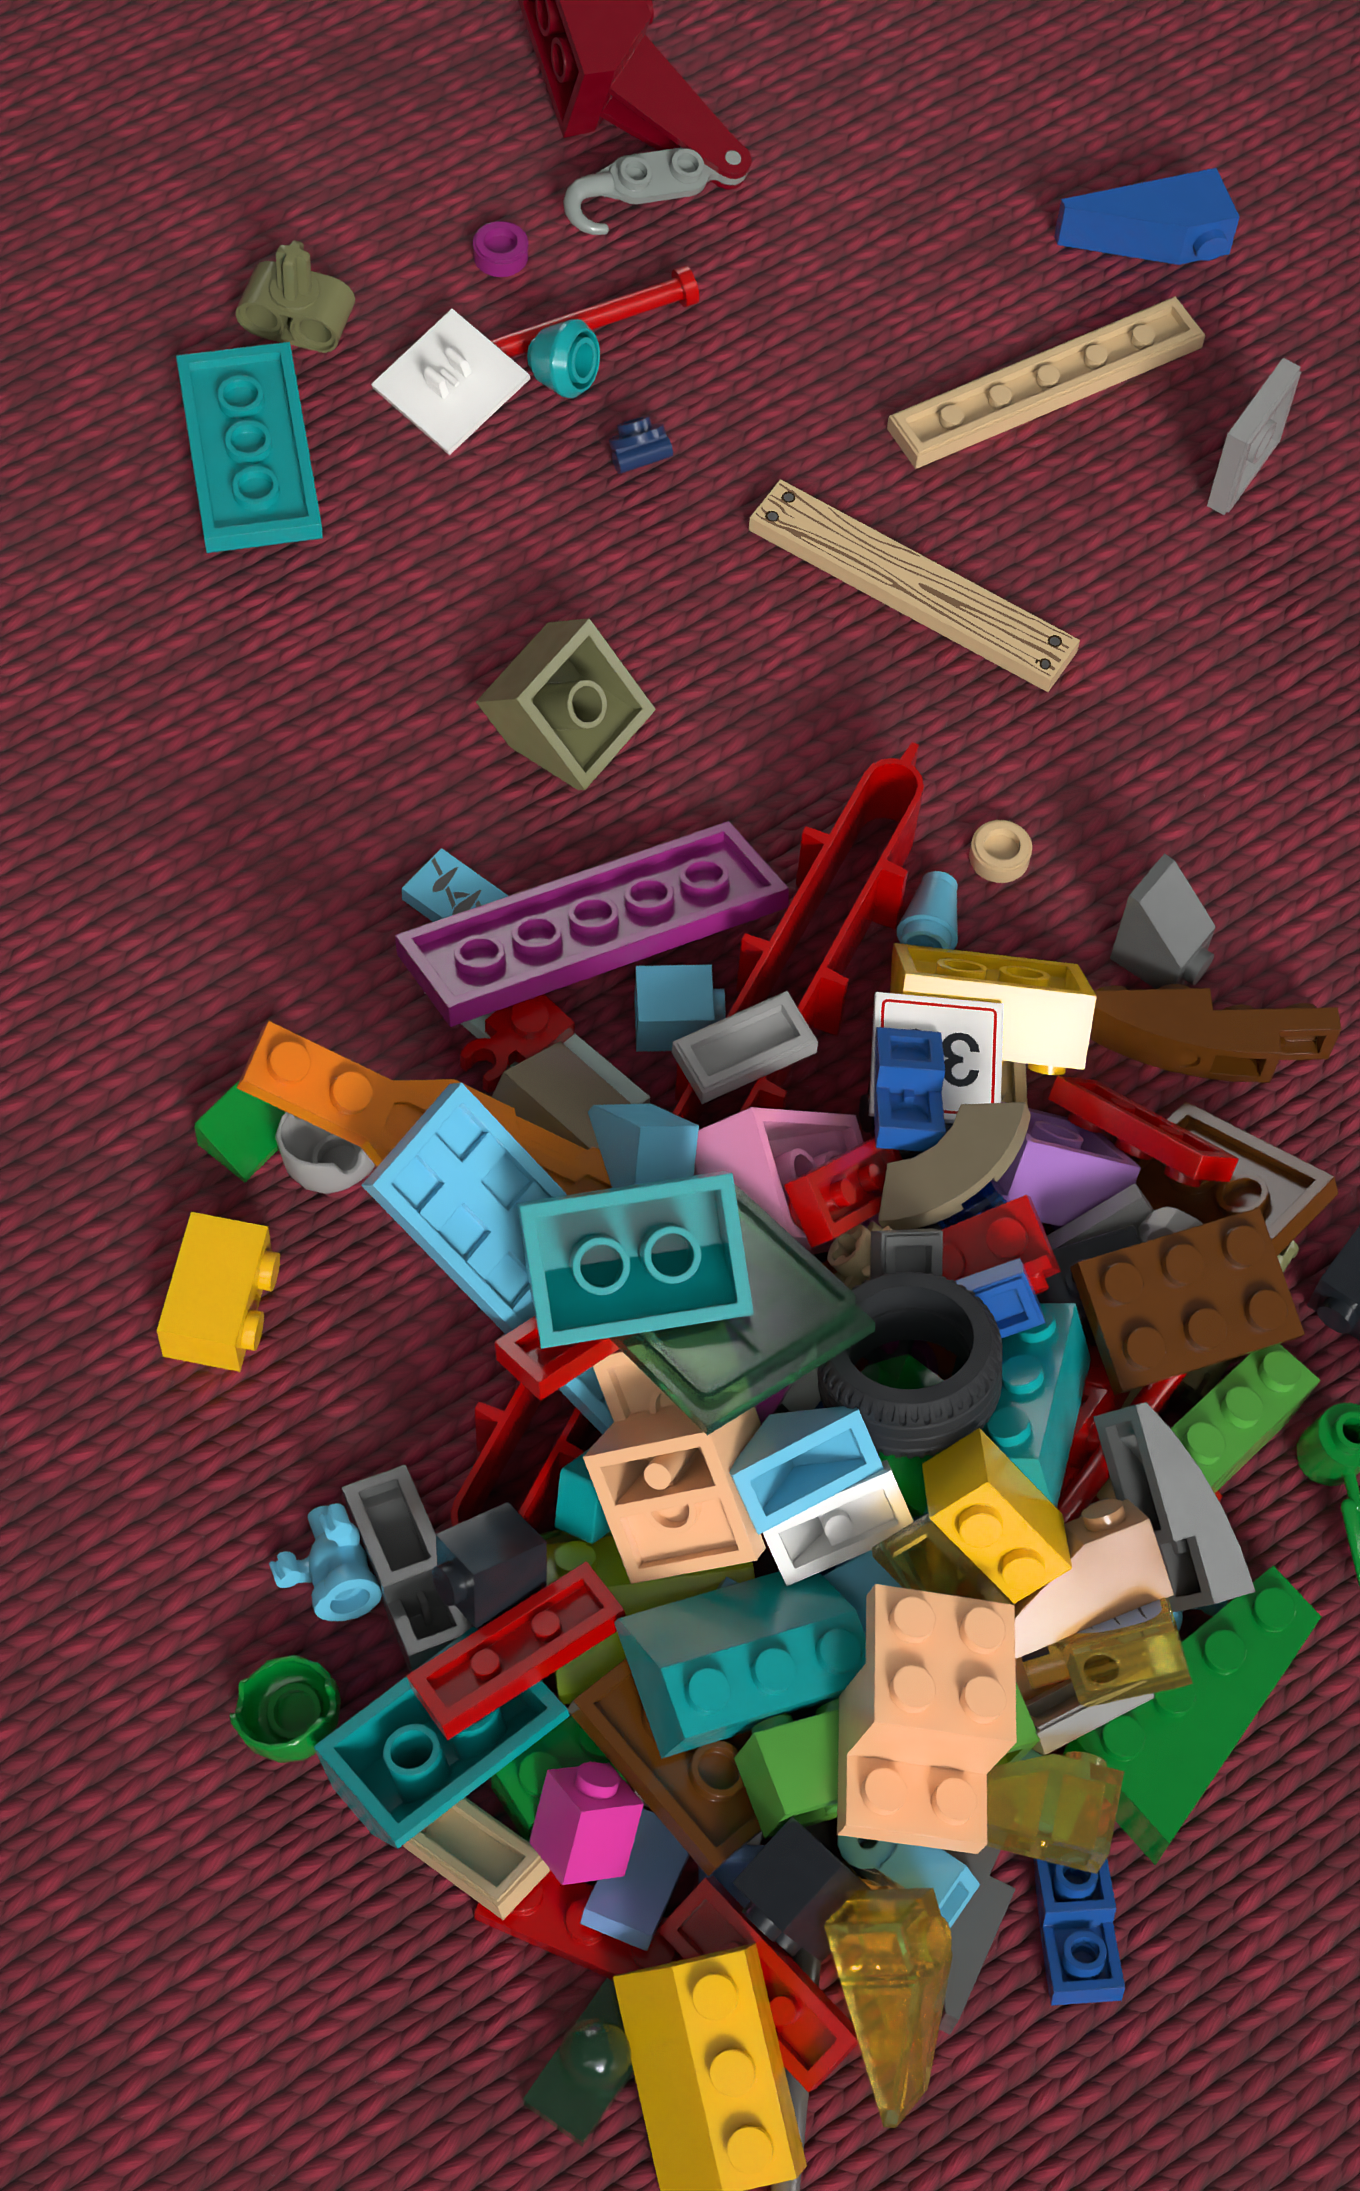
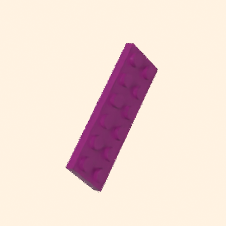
[395,821,789,1027]

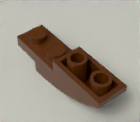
[1089,984,1341,1083]

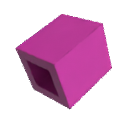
[529,1762,644,1885]

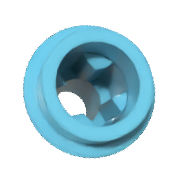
[897,871,958,950]

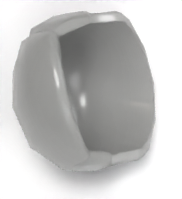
[275,1112,375,1194]

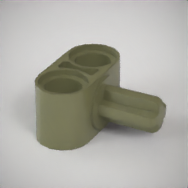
[235,240,356,353]

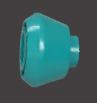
[527,319,600,398]

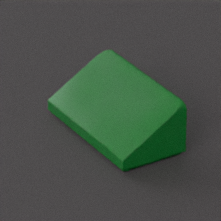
[194,1080,296,1183]

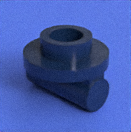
[609,416,673,474]

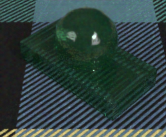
[523,1978,634,2147]

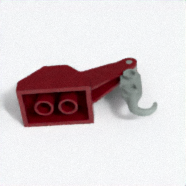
[518,0,752,235]

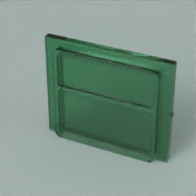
[609,1184,875,1436]

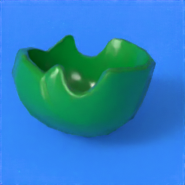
[229,1655,341,1763]

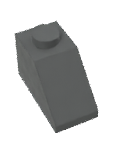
[1110,853,1216,989]

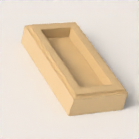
[403,1797,550,1920]

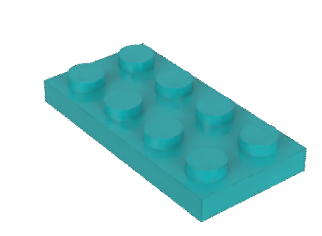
[176,342,323,553]

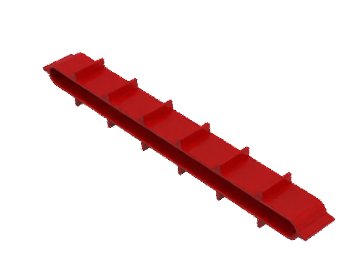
[451,742,924,1531]

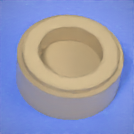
[969,820,1032,883]

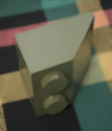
[476,618,656,790]

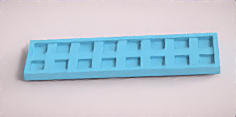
[361,1083,662,1434]

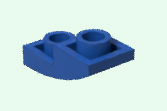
[1033,1844,1125,2006]

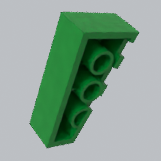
[1060,1566,1322,1865]

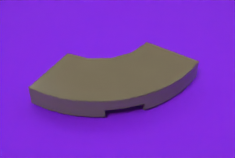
[878,1102,1031,1230]

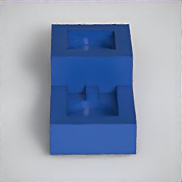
[874,1027,946,1152]

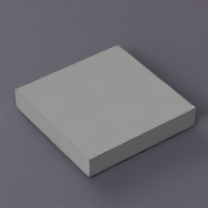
[1207,358,1301,515]

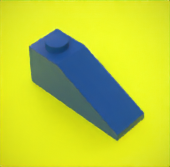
[1054,168,1240,265]

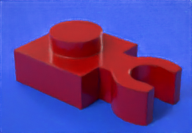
[460,994,575,1093]

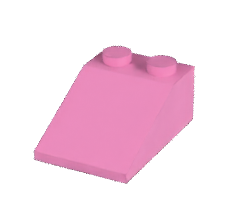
[694,1107,882,1264]

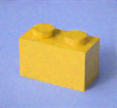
[157,1212,280,1372]
[922,1428,1072,1604]

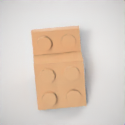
[583,1321,766,1584]
[837,1584,1017,1854]

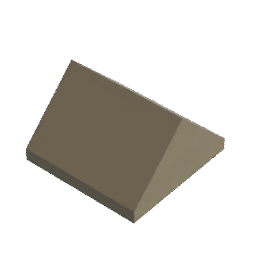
[492,1041,631,1150]

